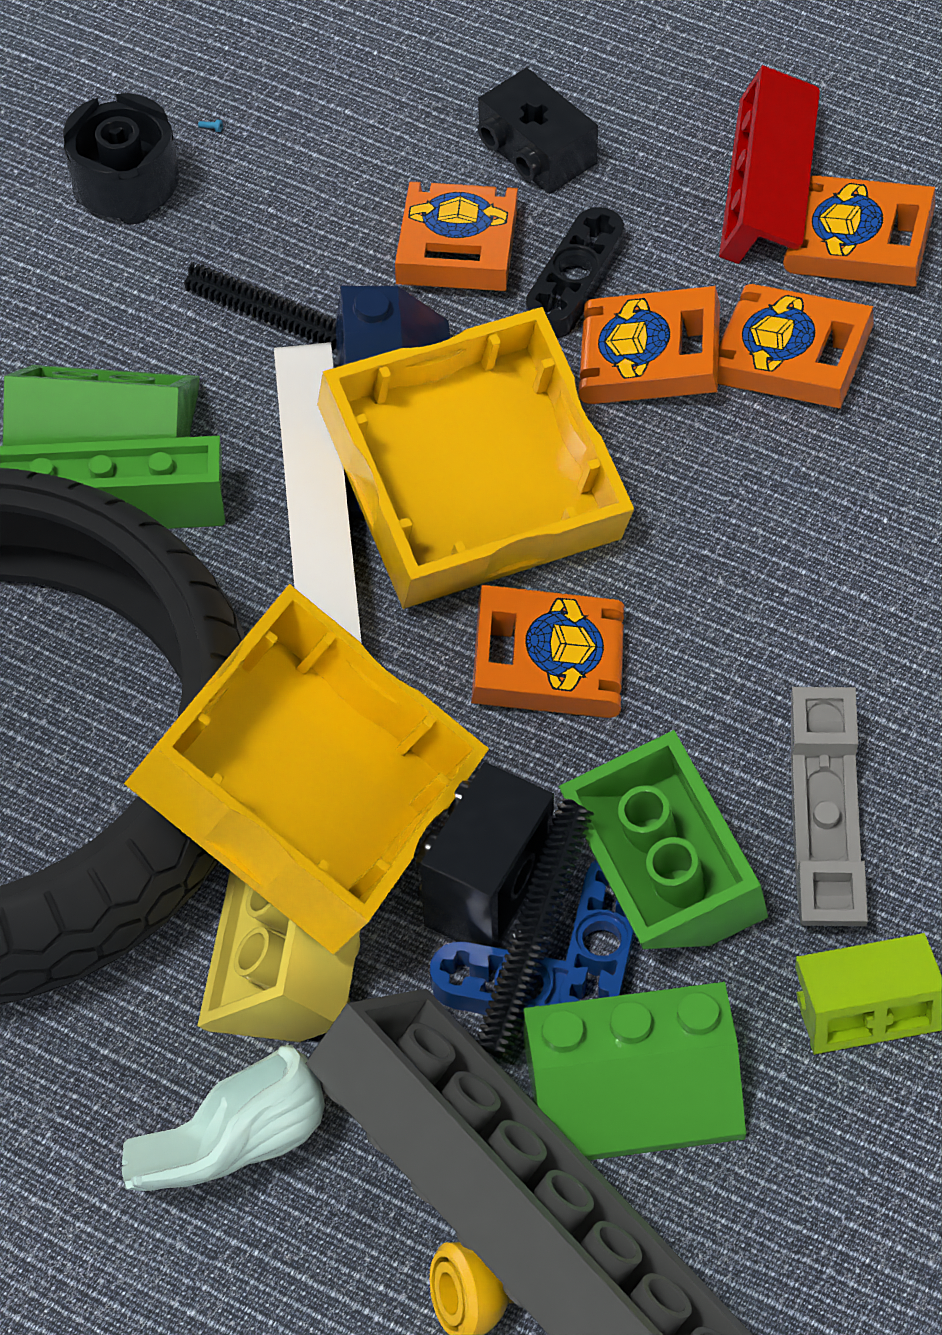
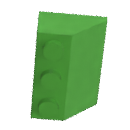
[3,365,200,446]
[559,730,768,949]
[524,982,746,1160]

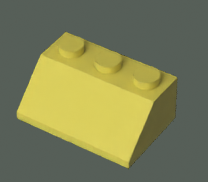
[197,871,360,1042]

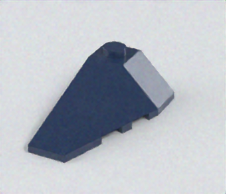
[336,286,450,518]

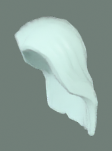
[122,1045,325,1191]

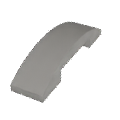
[791,687,868,926]

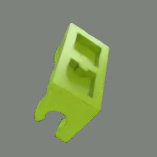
[795,933,942,1055]

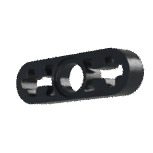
[526,207,624,338]

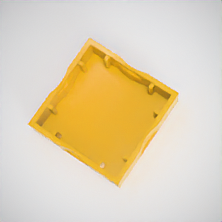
[317,307,634,609]
[124,584,489,955]

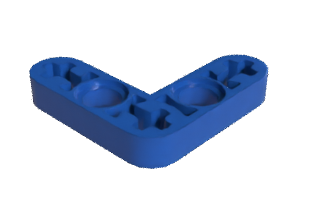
[430,860,635,1023]

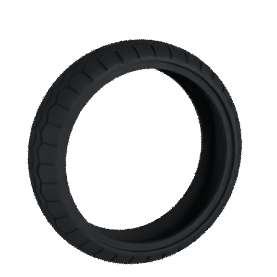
[0,468,245,1005]

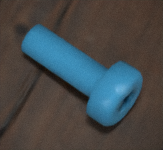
[198,119,223,132]

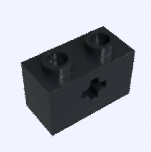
[477,67,598,195]

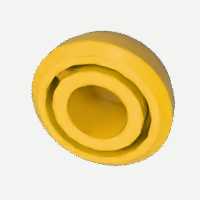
[429,1242,514,1335]

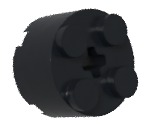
[63,93,179,225]

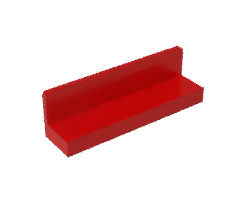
[719,65,820,264]

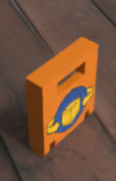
[783,175,935,287]
[395,181,518,291]
[718,284,874,409]
[579,286,720,404]
[471,585,624,718]

